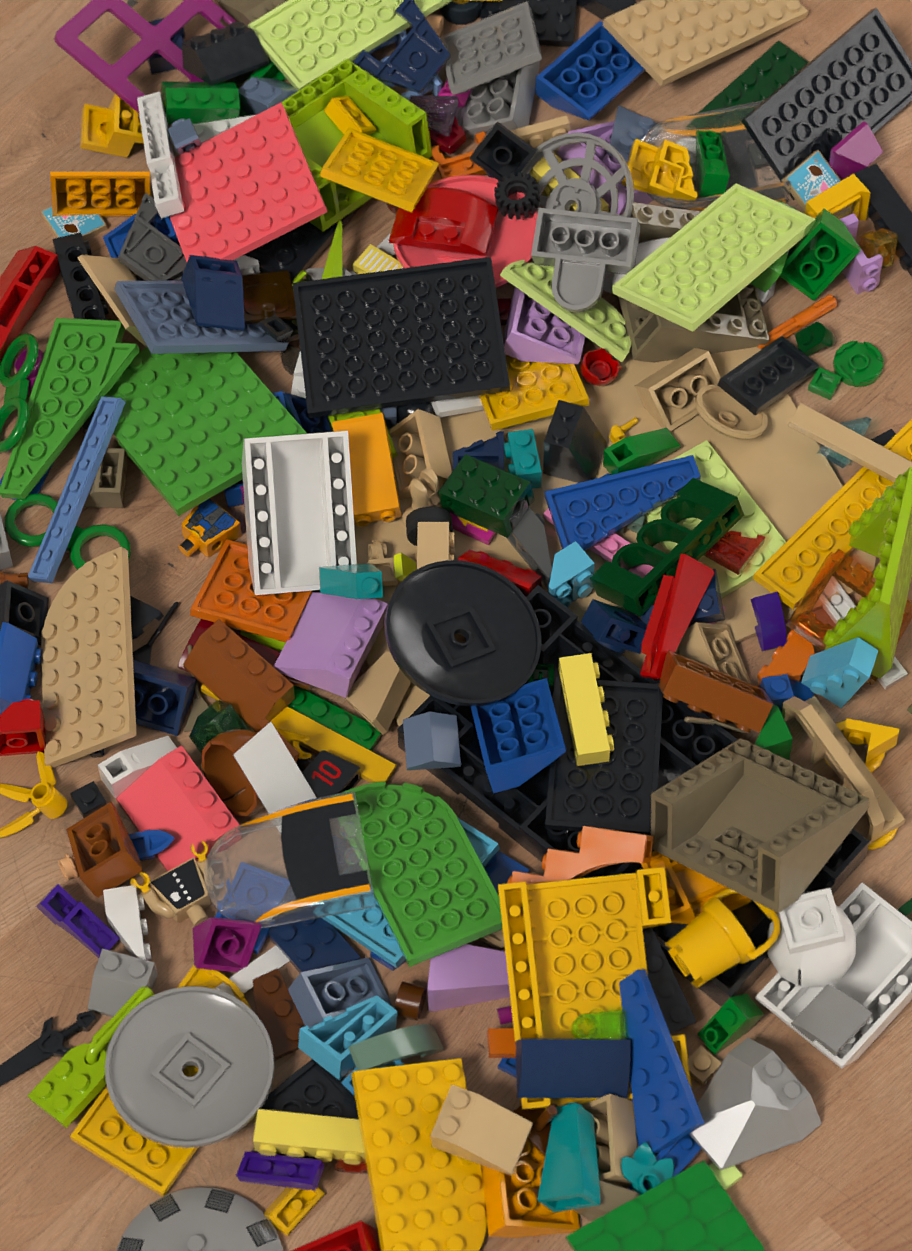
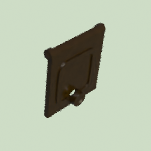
[242,270,297,324]

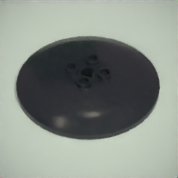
[385,560,541,706]

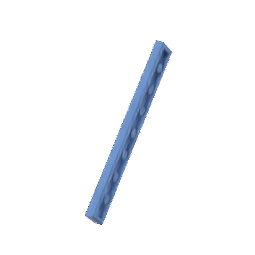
[28,396,126,584]

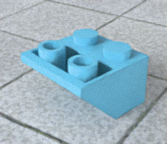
[549,541,595,608]

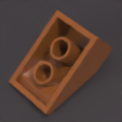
[66,802,143,898]

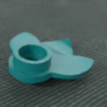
[621,1143,673,1196]

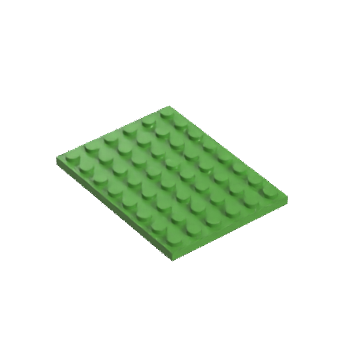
[93,347,307,516]

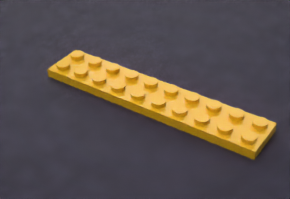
[753,419,912,610]

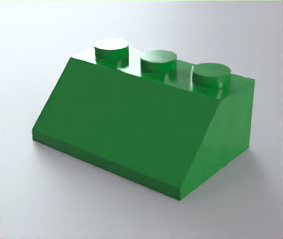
[161,81,240,125]
[780,209,860,301]

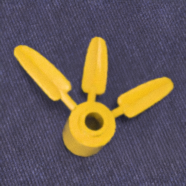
[0,751,67,838]

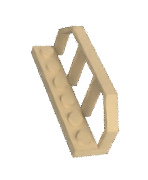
[782,696,905,843]

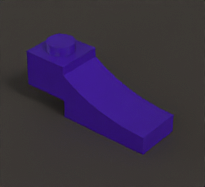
[36,884,120,958]

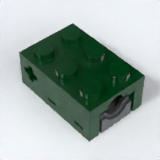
[438,454,535,538]

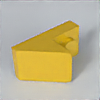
[843,718,899,763]

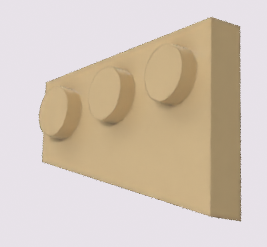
[511,115,571,152]

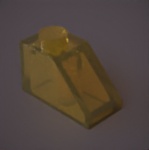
[859,228,898,269]

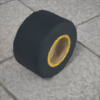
[441,0,482,25]

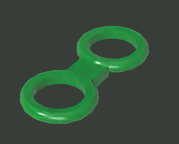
[0,333,38,454]
[5,493,131,570]

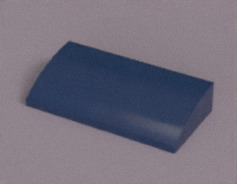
[515,1039,630,1098]

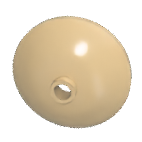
[695,385,768,439]

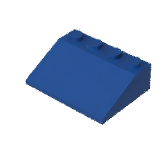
[535,20,646,120]
[471,678,566,793]

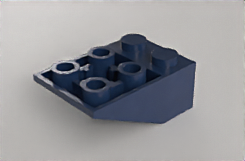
[181,255,245,331]

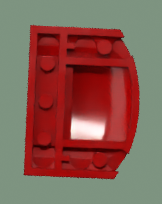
[389,187,498,256]

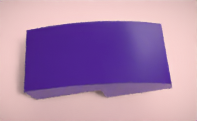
[751,592,787,652]

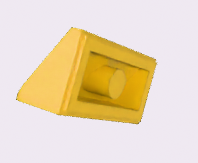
[324,96,377,135]
[264,1186,325,1236]

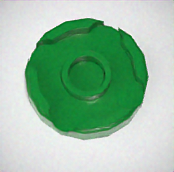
[833,341,883,387]

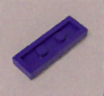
[236,1151,325,1191]

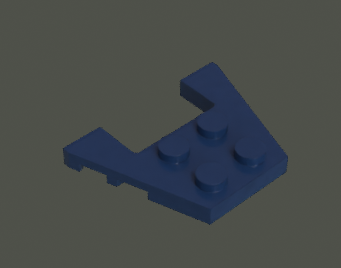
[353,0,451,94]

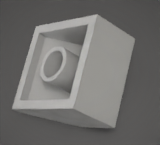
[88,949,158,1017]

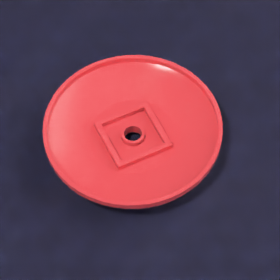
[393,175,538,288]

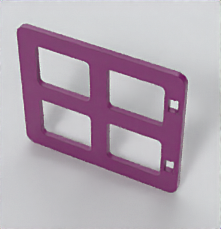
[54,0,236,113]

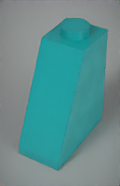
[319,563,383,599]

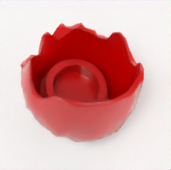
[580,348,622,386]

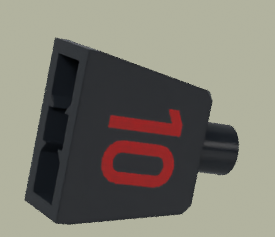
[296,750,361,800]

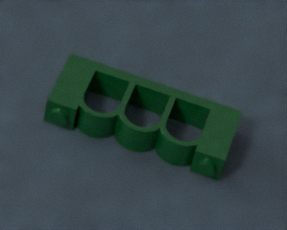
[590,478,744,617]

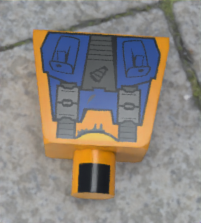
[178,498,242,557]

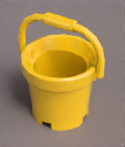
[665,888,780,988]

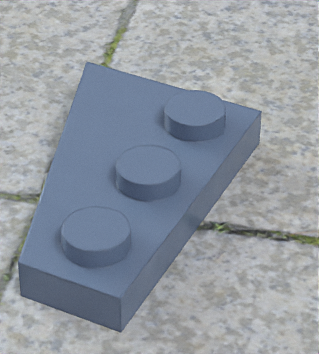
[607,105,661,162]

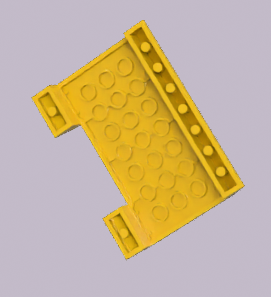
[498,867,691,1109]

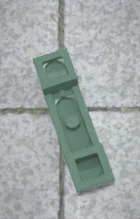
[348,1024,444,1071]

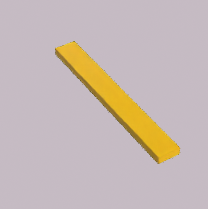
[201,685,396,784]

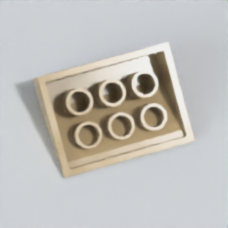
[78,255,147,348]

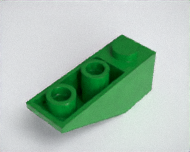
[696,130,730,199]
[603,428,681,475]

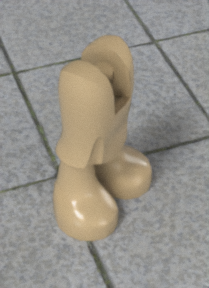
[402,469,442,527]

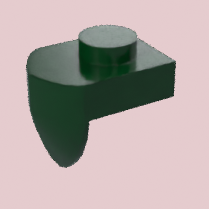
[795,322,836,356]

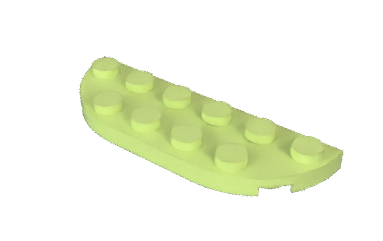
[500,260,631,362]

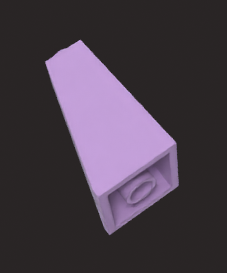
[428,944,510,1011]

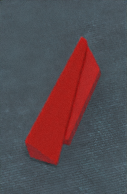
[640,554,714,679]

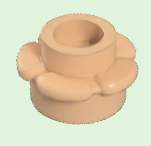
[58,854,78,880]

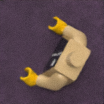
[131,840,215,926]

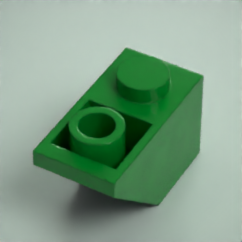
[697,993,764,1055]

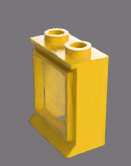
[805,174,870,221]

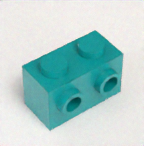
[504,429,542,489]

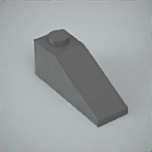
[507,507,552,590]

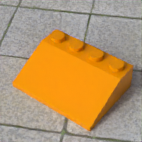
[50,172,150,217]
[481,1140,580,1238]

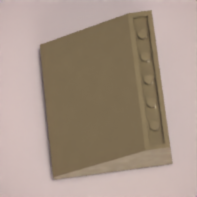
[619,202,770,363]
[651,738,869,913]

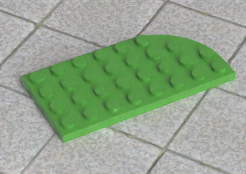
[330,782,503,967]

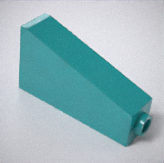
[537,1103,601,1212]

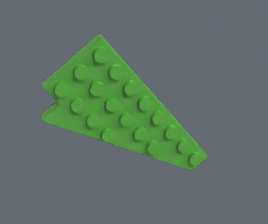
[0,318,140,499]

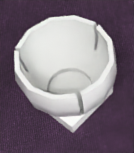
[767,888,856,987]

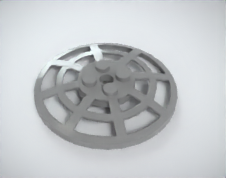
[521,132,634,263]

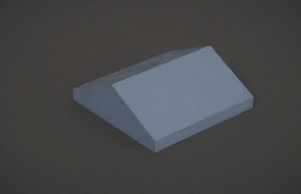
[403,712,461,771]

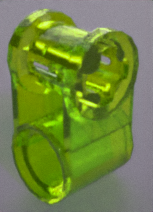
[571,1011,626,1040]

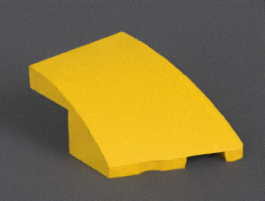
[621,139,697,201]

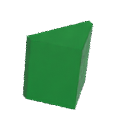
[754,705,793,760]

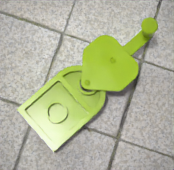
[27,986,155,1128]

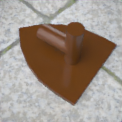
[513,1104,559,1156]

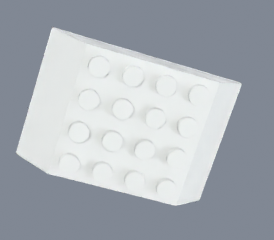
[242,431,357,595]
[755,883,912,1069]

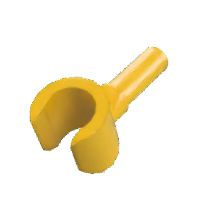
[609,417,638,444]

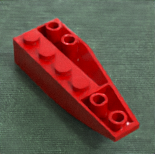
[0,246,61,363]

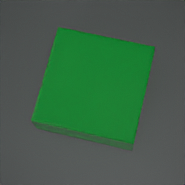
[808,367,842,400]

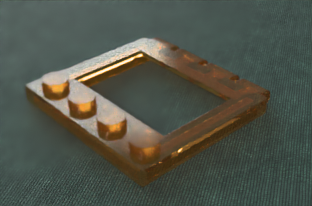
[786,549,912,685]

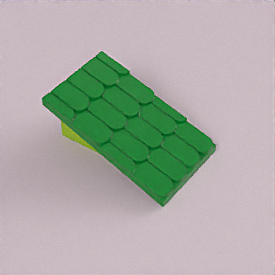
[565,1160,765,1251]

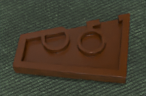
[253,968,305,1061]

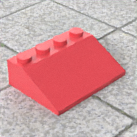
[116,745,242,872]

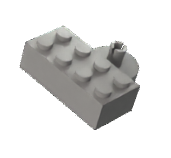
[531,208,641,313]

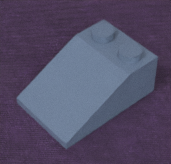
[288,957,392,1027]

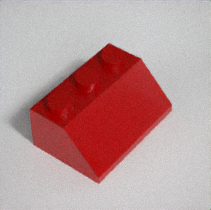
[458,549,542,597]

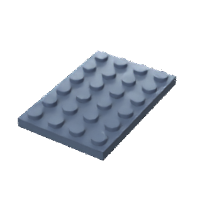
[114,281,288,354]

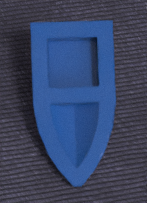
[129,830,175,861]

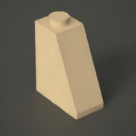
[344,651,411,735]

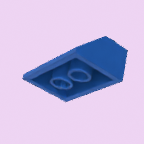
[0,622,43,715]

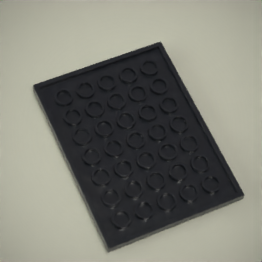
[293,257,510,418]

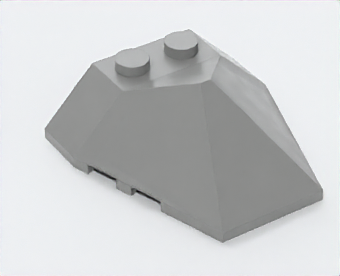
[689,1038,822,1171]

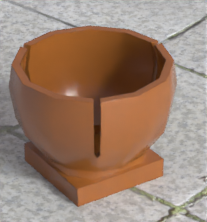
[201,718,300,816]

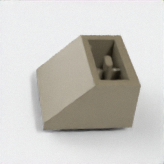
[83,448,128,508]

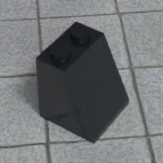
[543,400,607,483]

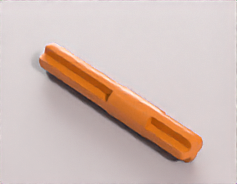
[757,294,837,349]

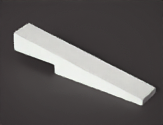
[137,91,185,218]

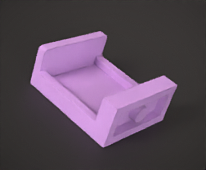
[839,213,883,294]

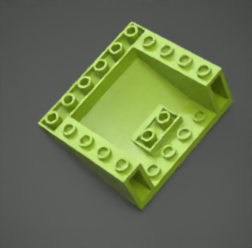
[281,58,432,231]
[823,467,912,678]

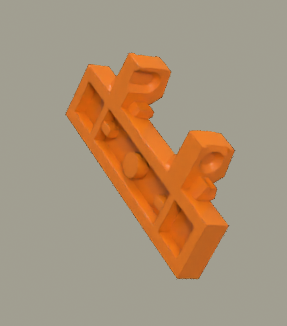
[429,131,487,184]

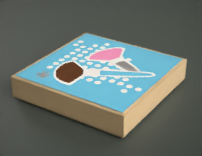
[782,150,841,211]
[41,206,107,241]

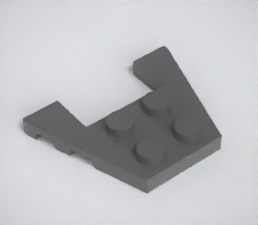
[118,193,187,281]

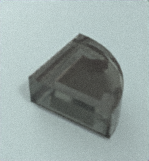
[281,344,300,375]

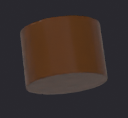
[394,981,427,1021]

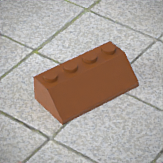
[183,619,295,730]
[659,650,773,733]

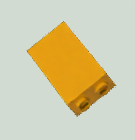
[332,413,402,527]

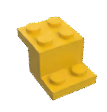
[80,94,144,158]

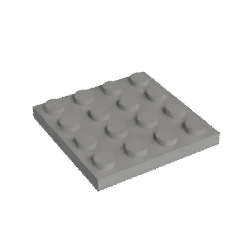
[440,1,542,95]

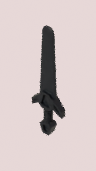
[0,1010,97,1086]

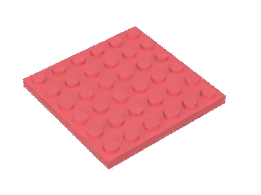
[169,102,328,262]

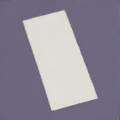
[233,722,318,832]

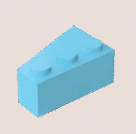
[801,637,878,708]
[298,995,398,1080]

